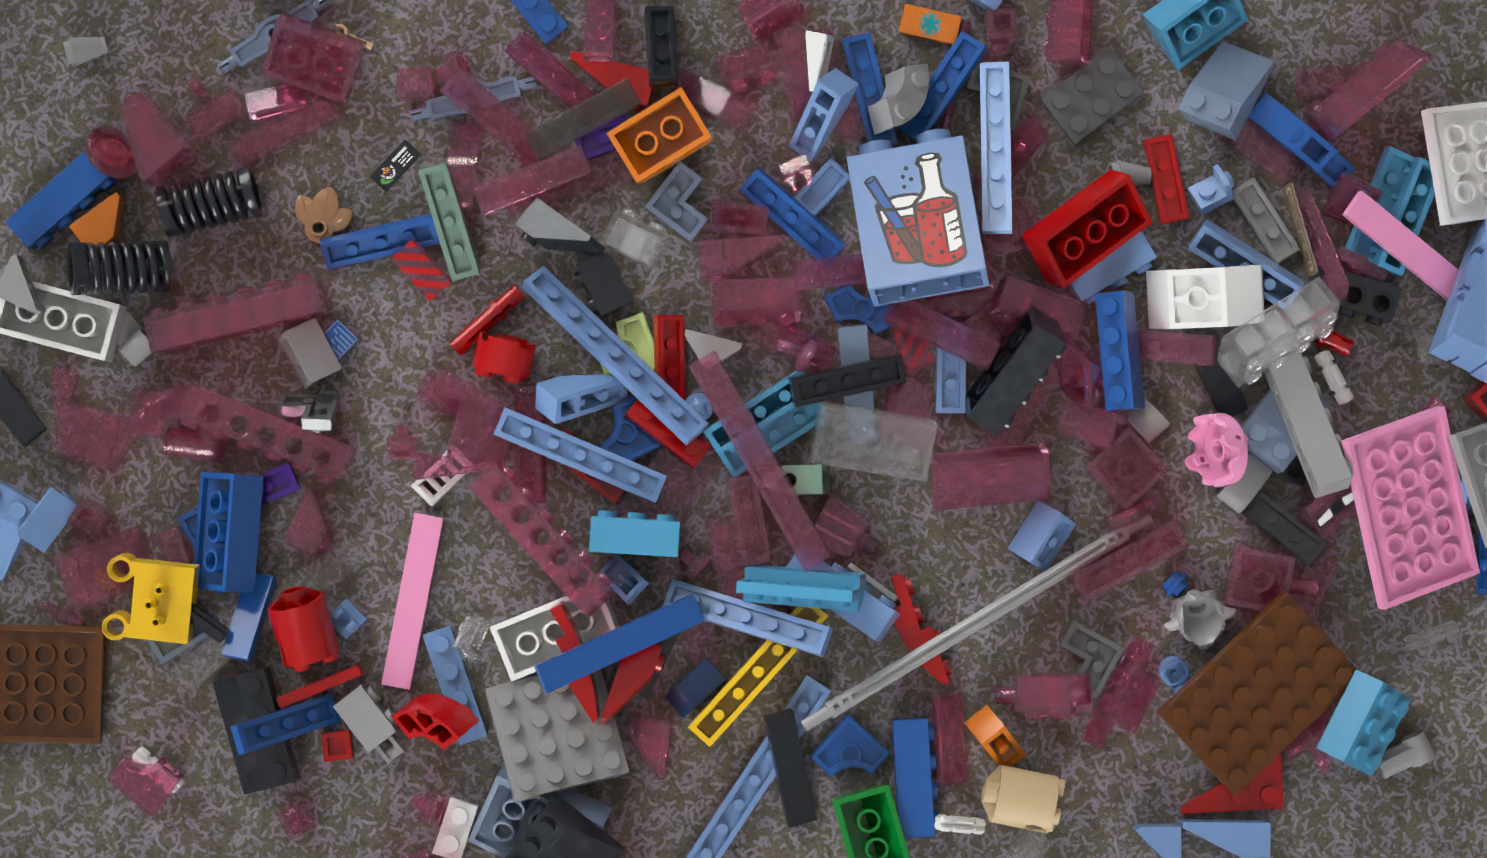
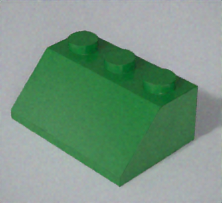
[830,784,910,858]

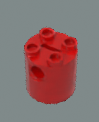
[267,586,340,672]

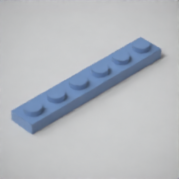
[494,407,667,503]
[663,579,833,657]

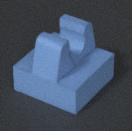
[330,598,368,640]

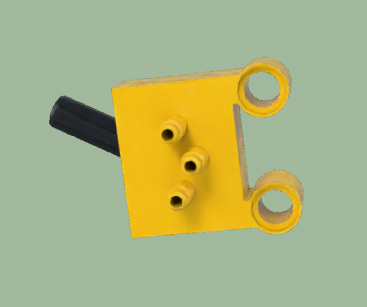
[102,552,229,644]

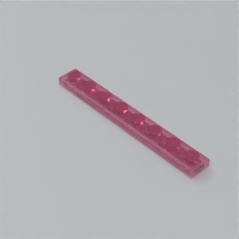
[689,351,832,571]

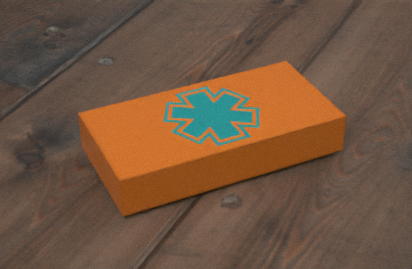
[898,4,962,46]

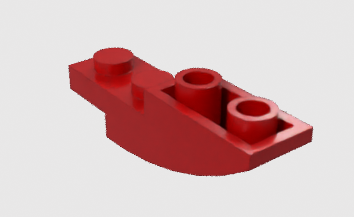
[891,573,952,684]

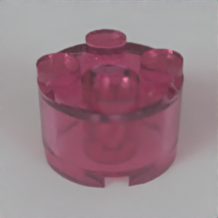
[978,194,1039,256]

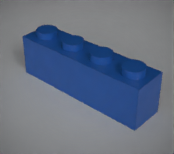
[5,150,118,250]
[1095,290,1145,412]
[891,717,939,838]

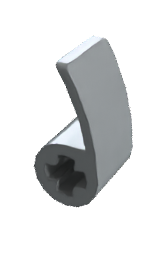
[117,310,158,367]
[1117,397,1170,445]
[1215,453,1273,514]

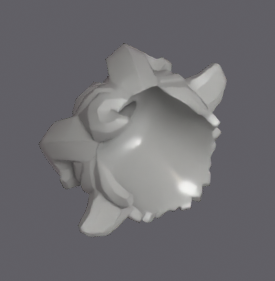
[1164,589,1237,650]

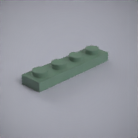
[418,161,481,281]

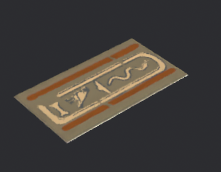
[1282,182,1318,278]

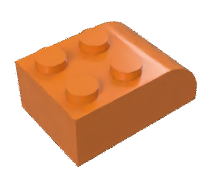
[606,87,713,184]

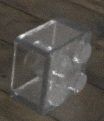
[600,208,670,271]

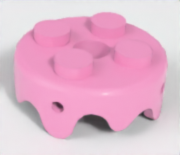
[1185,413,1249,487]

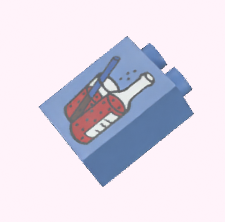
[847,129,990,307]

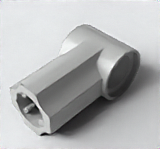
[1378,730,1436,779]

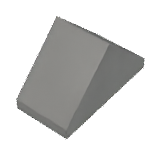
[0,255,43,314]
[684,329,742,371]

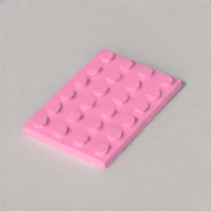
[1341,406,1480,610]

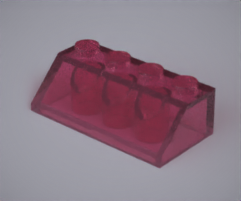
[928,443,1051,511]

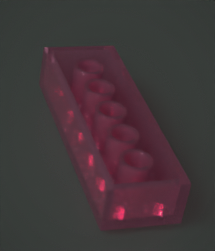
[143,273,331,355]

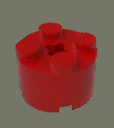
[472,331,537,384]

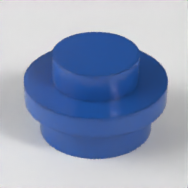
[1162,570,1189,597]

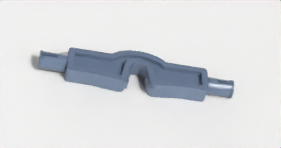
[217,0,333,74]
[409,75,538,122]

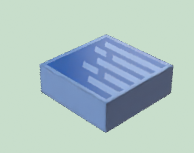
[324,319,359,361]

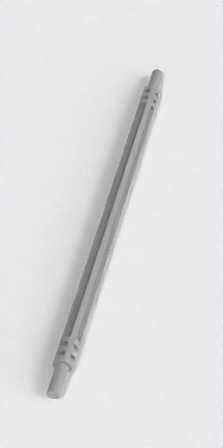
[801,512,1153,731]

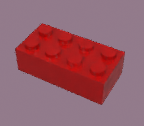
[1022,169,1153,289]

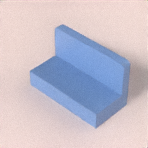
[16,488,80,552]
[1008,501,1076,572]

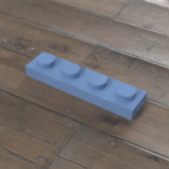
[423,625,488,745]

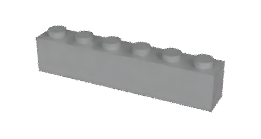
[1252,323,1354,498]

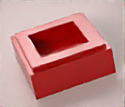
[321,729,354,762]

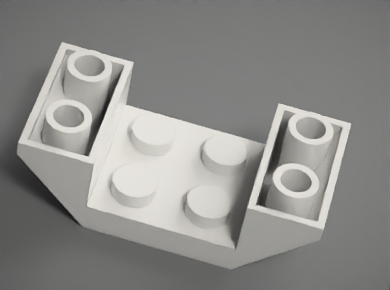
[1146,265,1265,329]

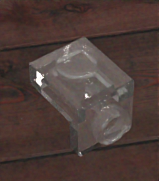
[452,616,491,664]

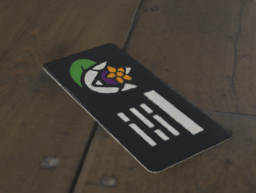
[370,140,421,192]

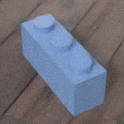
[1068,231,1157,304]

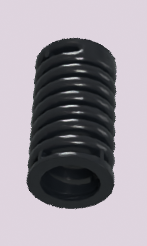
[156,166,263,238]
[67,240,171,295]

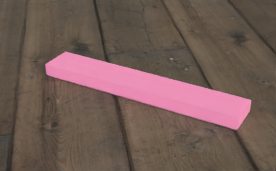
[1342,191,1459,300]
[381,513,444,690]

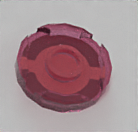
[84,126,142,179]

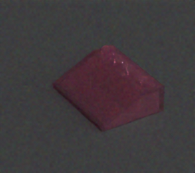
[1302,40,1433,142]

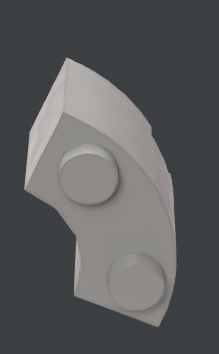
[868,64,930,135]

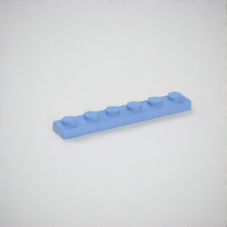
[980,62,1012,234]

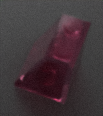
[120,90,199,188]

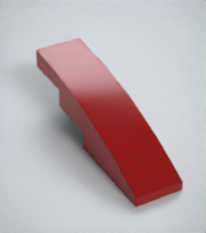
[550,600,600,723]

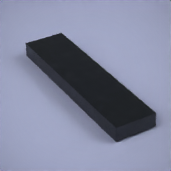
[788,354,907,407]
[763,708,817,828]

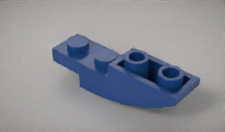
[1248,92,1355,190]

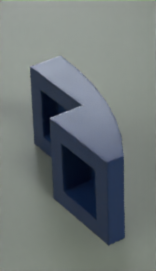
[664,657,726,717]

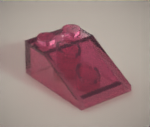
[52,525,154,612]

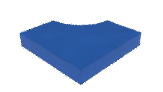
[599,396,663,462]
[809,714,891,777]

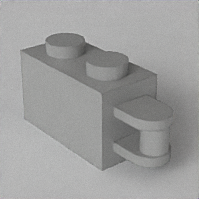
[333,684,405,764]

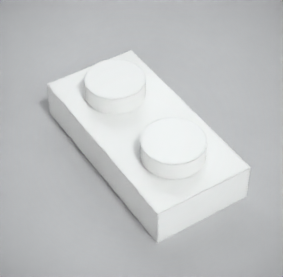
[432,797,479,858]

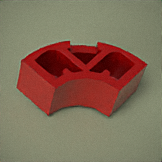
[391,693,479,750]

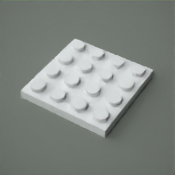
[1421,101,1487,226]

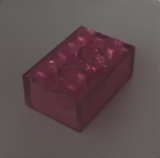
[261,13,367,103]

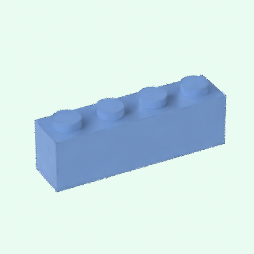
[1188,218,1304,312]
[786,546,900,643]

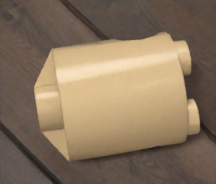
[981,765,1065,834]

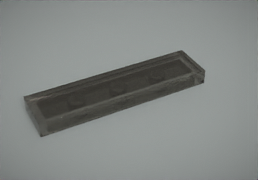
[525,78,642,160]

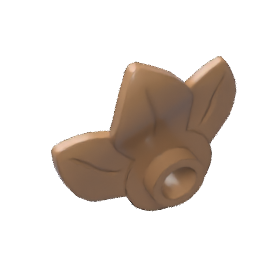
[295,187,353,244]

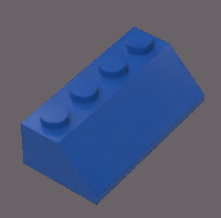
[194,472,264,593]

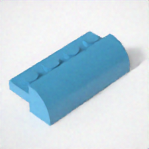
[1343,146,1435,276]
[703,368,831,478]
[736,564,866,612]

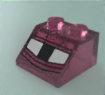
[1294,483,1357,538]

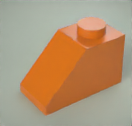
[69,192,126,245]
[964,705,1026,767]

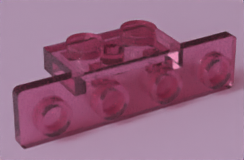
[1082,636,1162,749]

